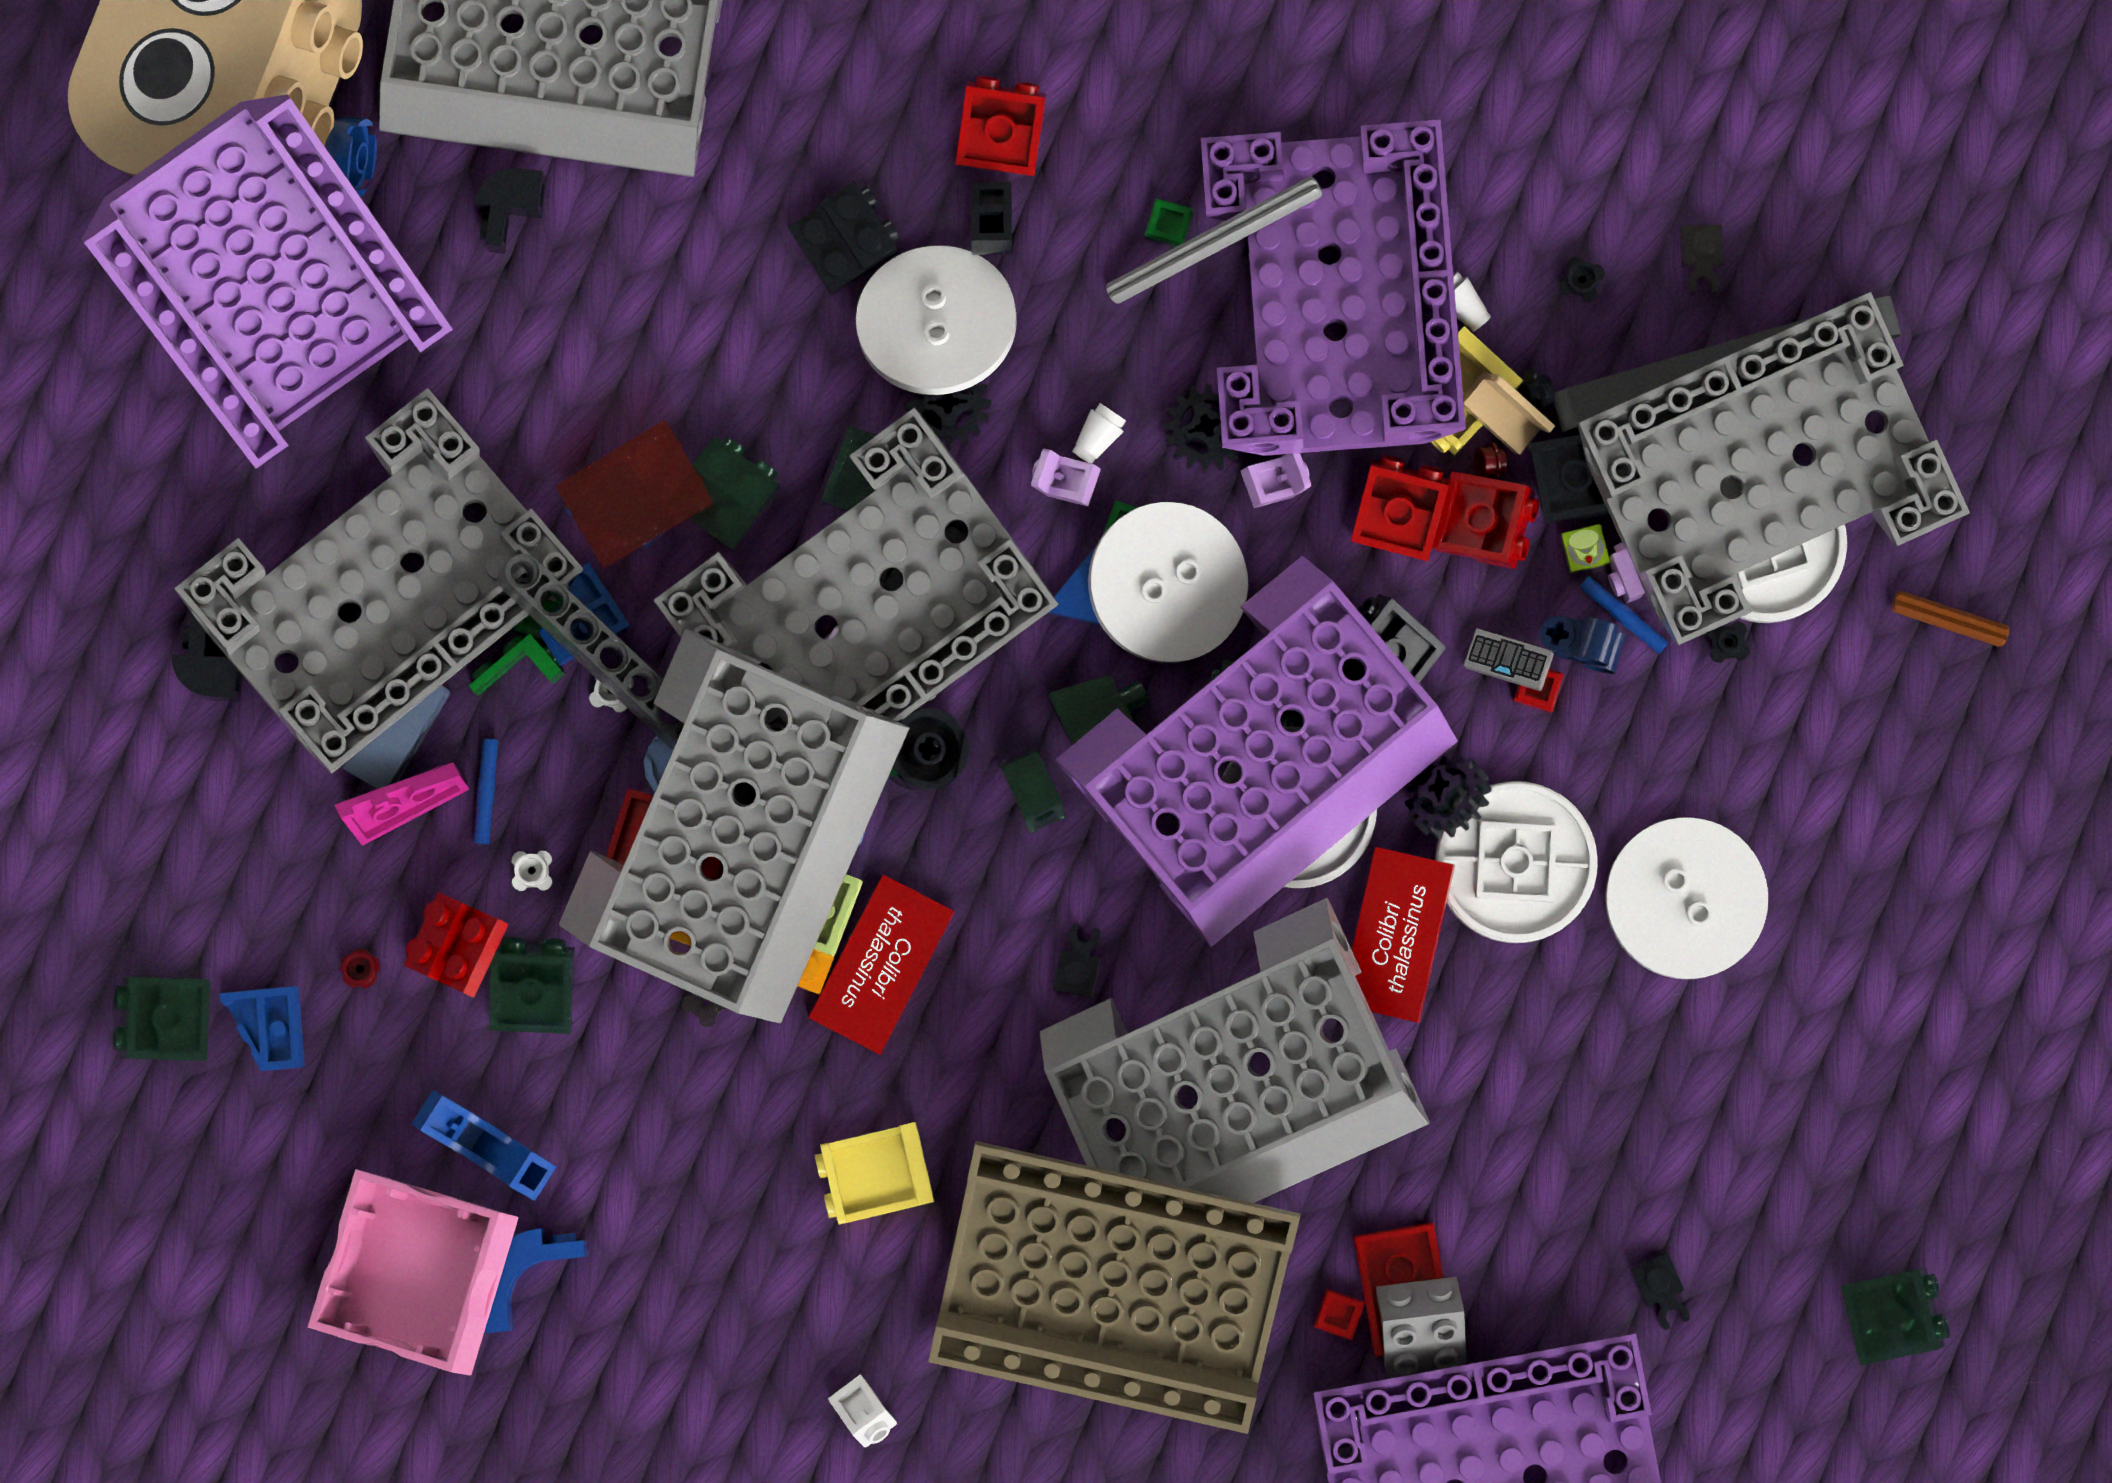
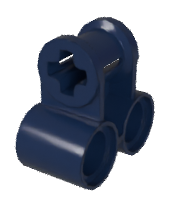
[1540,616,1626,674]

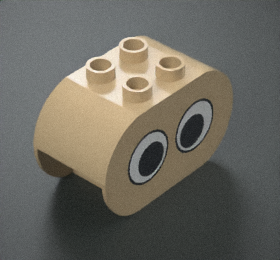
[68,0,363,177]

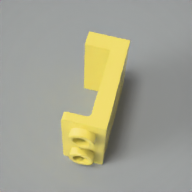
[1431,326,1523,456]
[815,1122,935,1225]

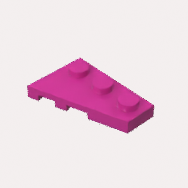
[335,762,470,846]

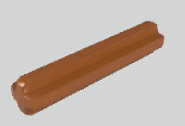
[1892,591,2009,647]

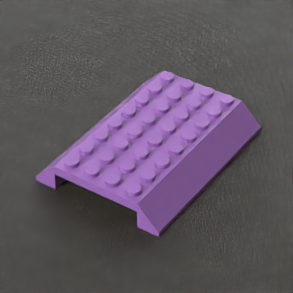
[82,94,453,469]

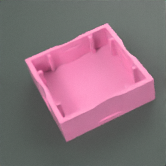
[308,1169,519,1375]

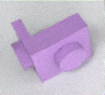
[1031,448,1101,506]
[1241,453,1311,508]
[1608,543,1645,604]

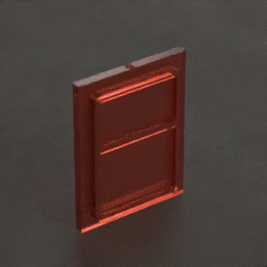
[555,420,714,569]

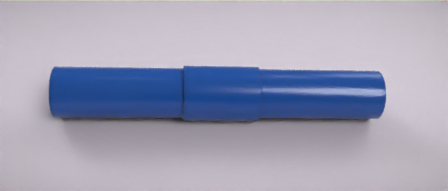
[1579,576,1669,654]
[473,739,499,845]

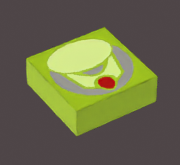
[1560,524,1610,574]

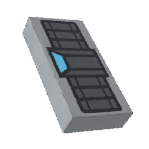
[1464,628,1554,691]

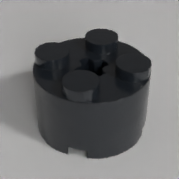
[888,708,969,791]

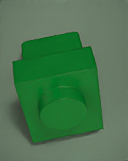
[469,634,565,696]

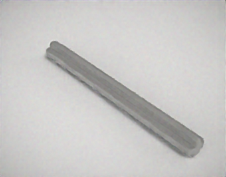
[1106,177,1322,304]

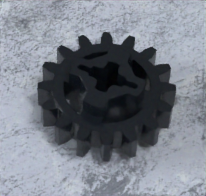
[904,384,991,450]
[1163,384,1238,473]
[1405,754,1492,839]

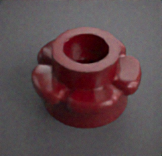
[1474,442,1507,480]
[340,949,380,988]

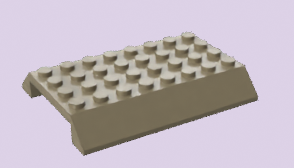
[928,1141,1301,1434]

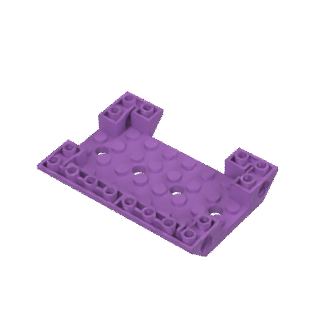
[1201,120,1466,456]
[1055,556,1458,947]
[1313,1334,1661,1483]

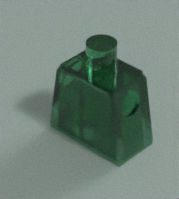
[1048,675,1150,745]
[997,748,1066,834]

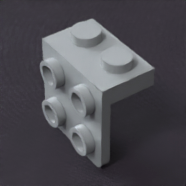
[1376,1277,1467,1378]

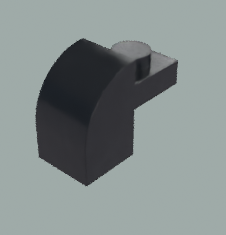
[474,168,546,254]
[971,182,1012,255]
[172,615,242,702]

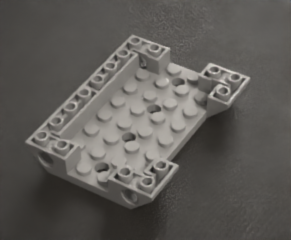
[379,0,722,177]
[1578,292,1970,646]
[174,388,583,774]
[654,408,1059,730]
[559,628,910,1024]
[1039,898,1430,1203]

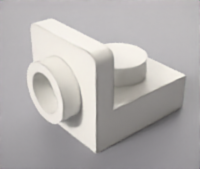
[828,1374,897,1447]

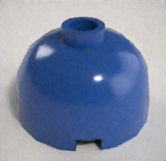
[324,116,377,197]

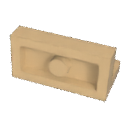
[1463,372,1555,455]

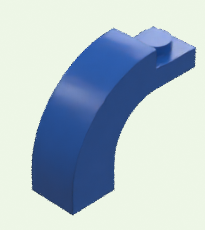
[411,1089,557,1201]
[484,1228,588,1333]

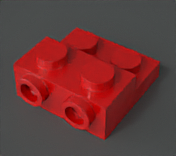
[955,76,1047,176]
[1351,455,1449,561]
[1432,471,1539,570]
[403,892,509,998]

